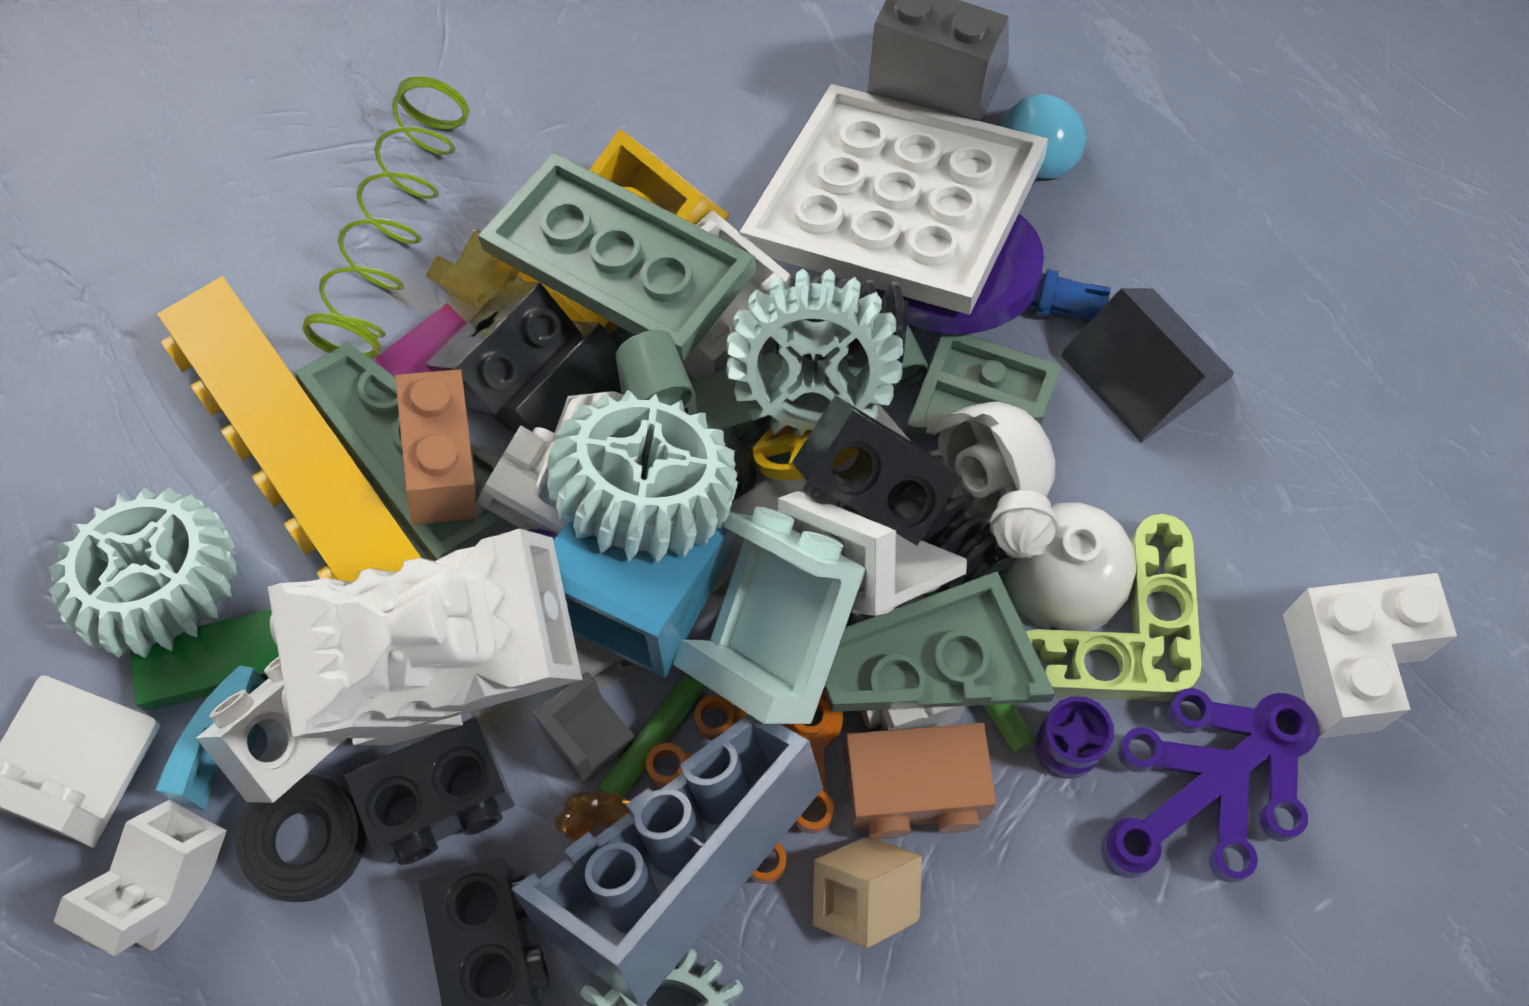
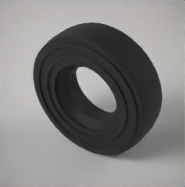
[235,775,366,902]

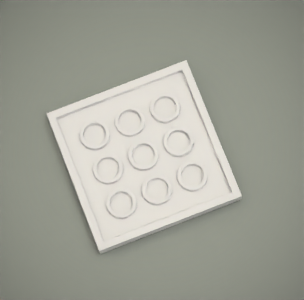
[739,84,1048,315]

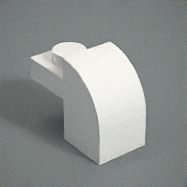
[54,800,227,956]

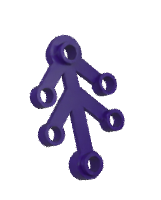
[1101,688,1319,883]

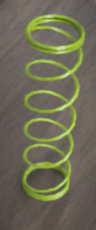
[302,76,470,360]

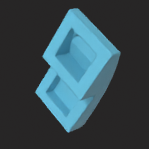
[156,665,265,811]

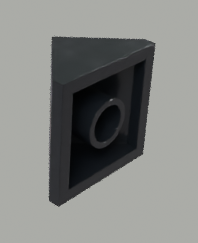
[1061,288,1234,443]
[489,321,622,434]

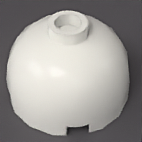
[930,401,1055,533]
[1004,502,1136,631]

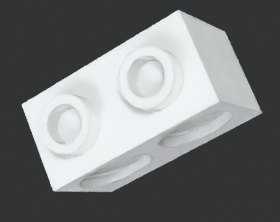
[196,657,346,803]

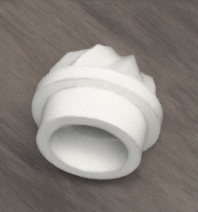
[990,490,1058,559]

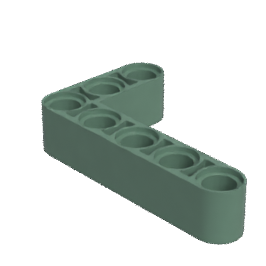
[616,323,929,446]

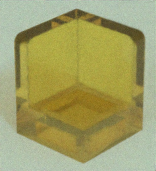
[426,229,520,310]

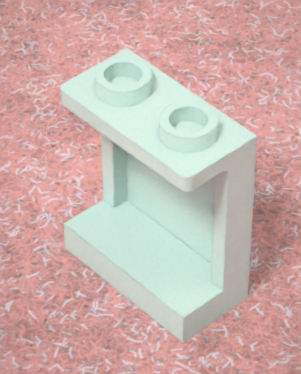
[673,507,866,724]

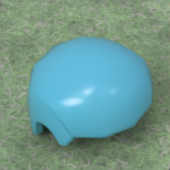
[998,94,1087,180]

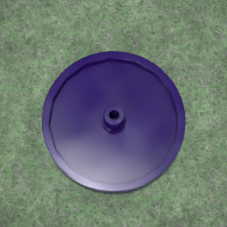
[875,213,1044,334]

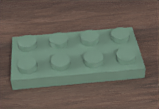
[478,152,756,362]

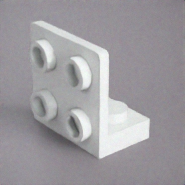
[778,491,967,616]
[0,675,160,848]

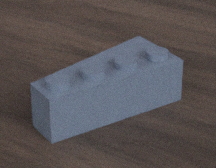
[512,714,824,1006]

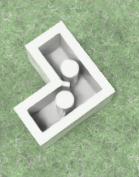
[1283,573,1457,739]

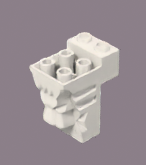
[268,528,582,745]

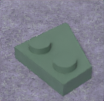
[905,333,1062,438]

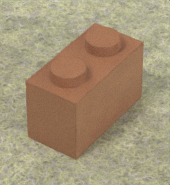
[395,369,477,526]
[844,722,996,839]

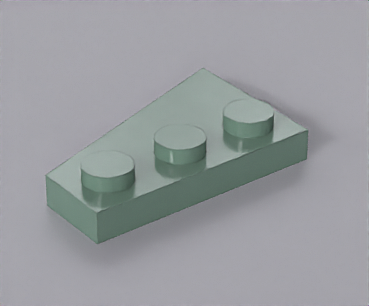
[823,572,1055,712]

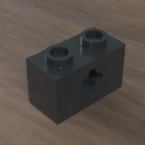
[425,281,578,415]

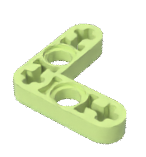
[1026,514,1202,701]

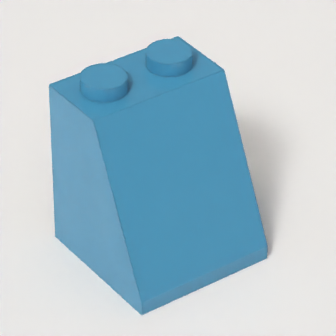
[554,470,738,678]

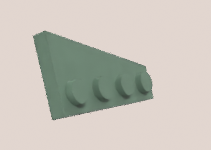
[295,342,510,561]

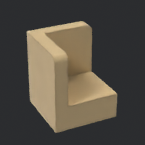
[813,837,922,949]

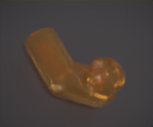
[555,792,629,842]

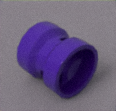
[1035,696,1114,779]

